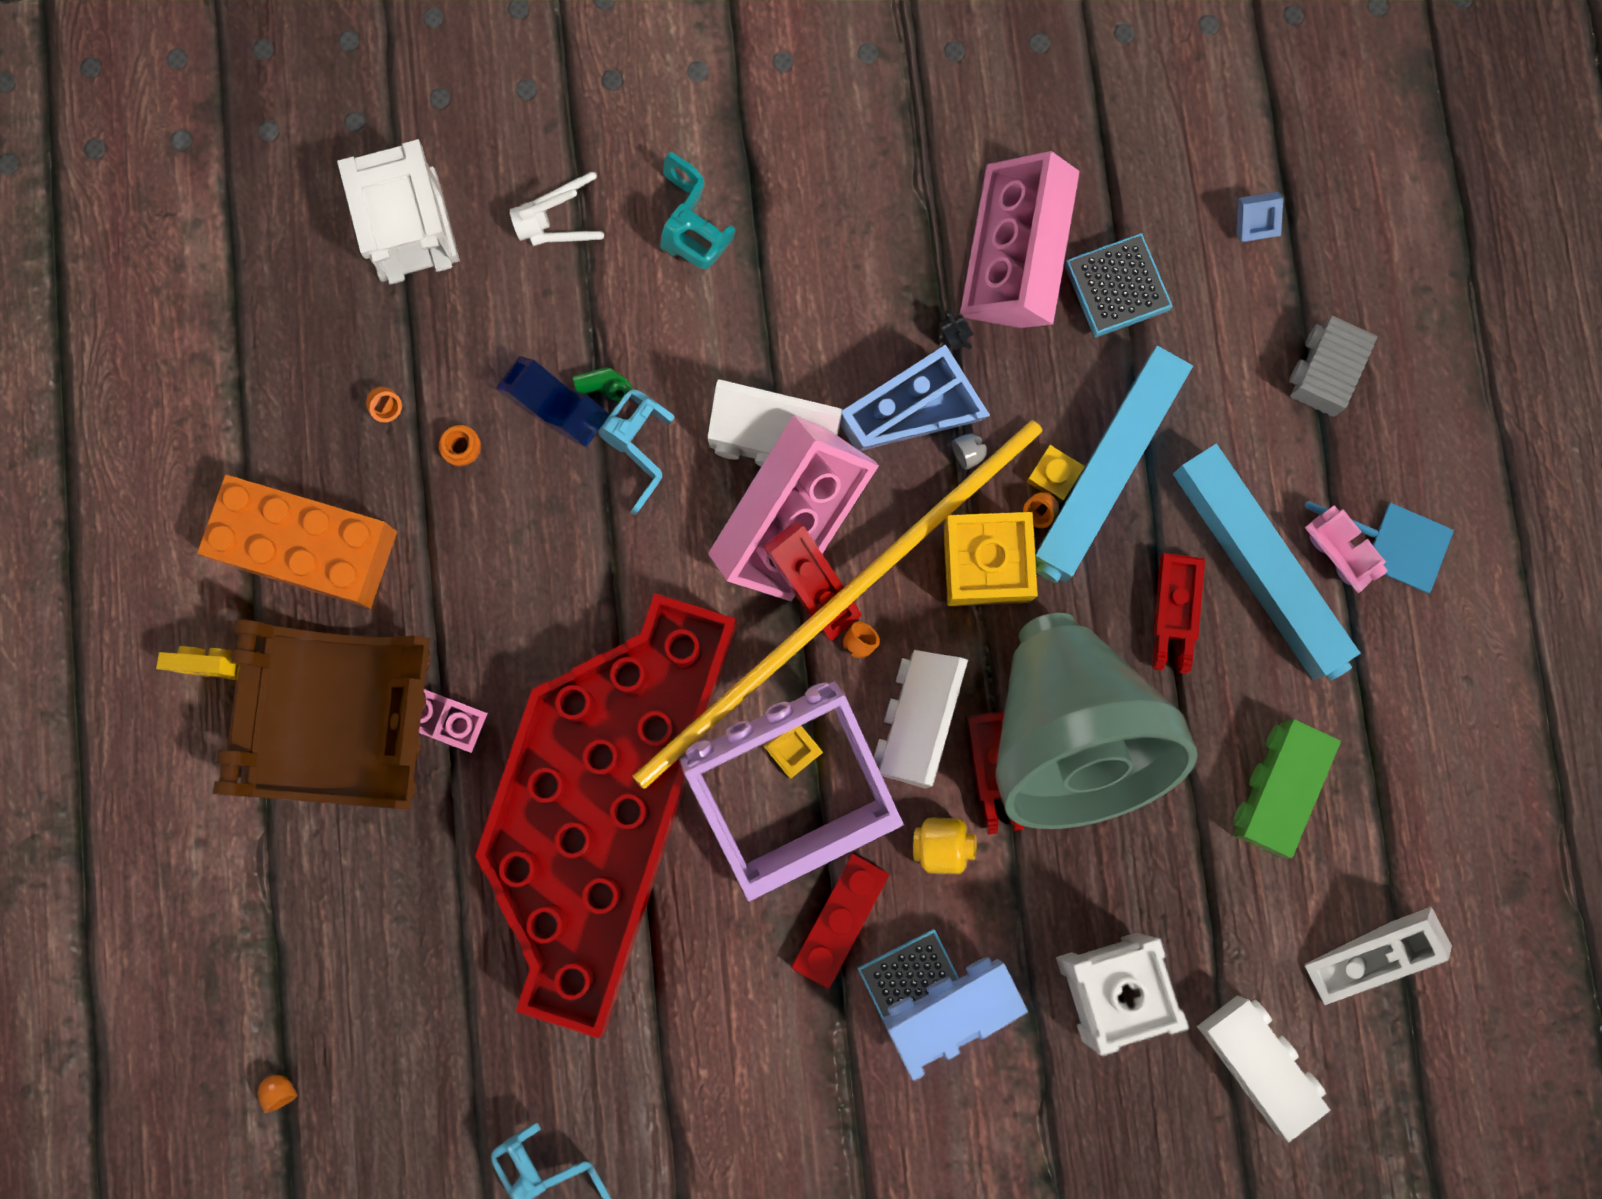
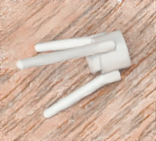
[510,172,604,246]

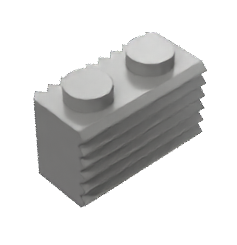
[1289,316,1377,417]

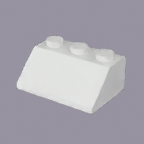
[708,379,842,466]
[873,650,968,789]

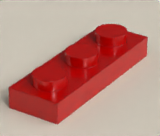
[763,521,862,641]
[791,854,890,989]

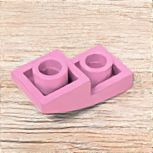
[419,689,488,753]

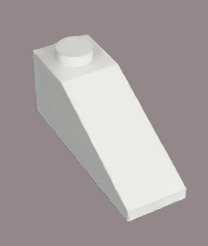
[1305,907,1452,1005]

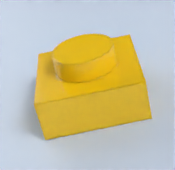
[1027,445,1085,503]

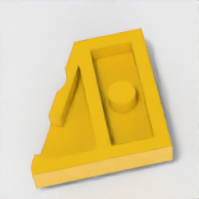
[156,646,238,680]

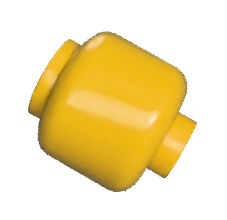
[913,817,977,874]

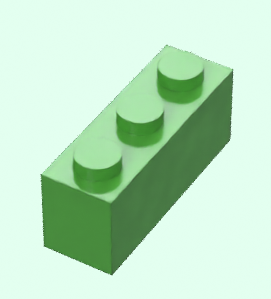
[1233,719,1341,859]

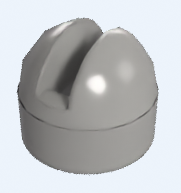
[952,434,987,470]

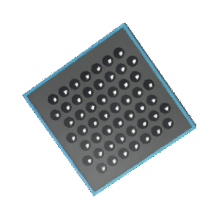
[1064,233,1172,338]
[857,929,959,1018]

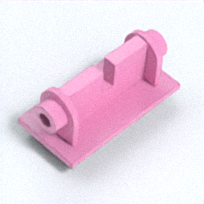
[1305,505,1388,593]

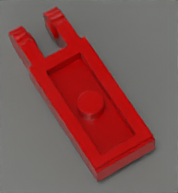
[1152,553,1205,674]
[966,712,1024,835]

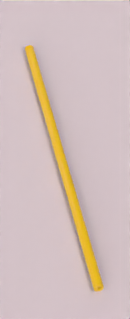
[632,420,1042,789]

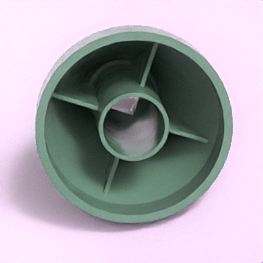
[995,613,1198,829]

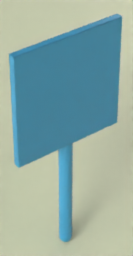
[1305,501,1454,594]

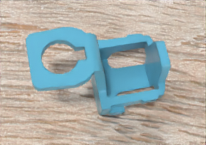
[598,390,675,516]
[491,1122,611,1199]

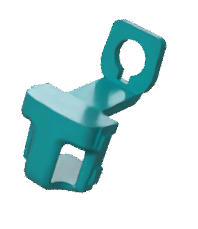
[660,152,736,269]

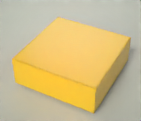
[764,725,823,780]

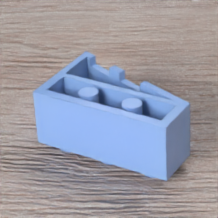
[840,345,990,451]
[882,957,1028,1081]

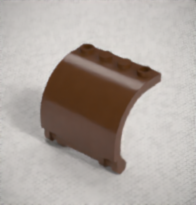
[213,620,431,810]

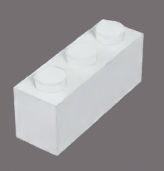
[1197,996,1330,1142]

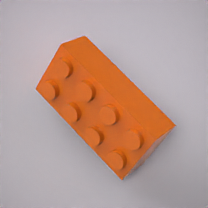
[197,474,397,609]

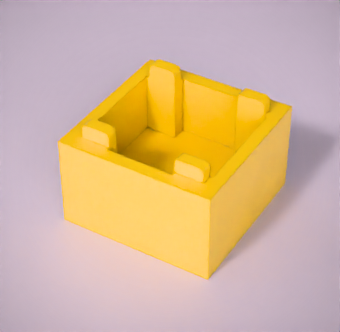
[943,512,1038,606]

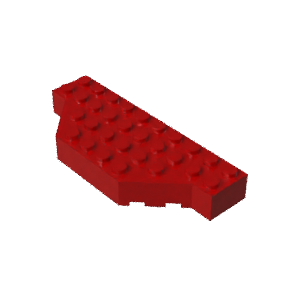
[475,593,737,1039]

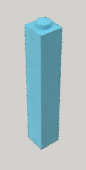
[1035,345,1193,583]
[1173,443,1361,681]

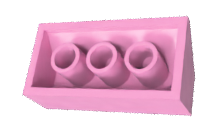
[960,151,1080,328]
[708,415,879,601]

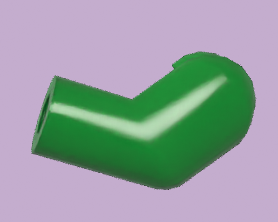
[573,367,632,404]

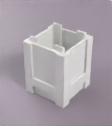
[337,139,460,284]
[1056,933,1189,1056]

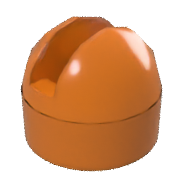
[366,386,402,423]
[1023,492,1060,528]
[843,621,880,659]
[257,1075,297,1113]

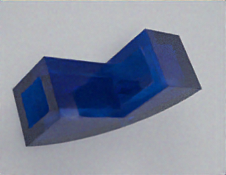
[496,356,610,447]

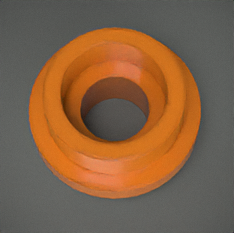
[439,425,481,466]

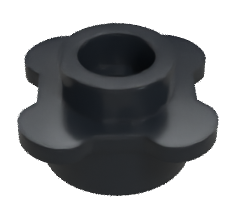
[938,310,974,351]

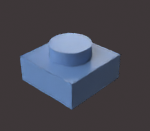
[1236,192,1284,242]

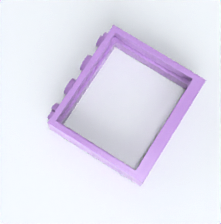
[679,681,904,901]

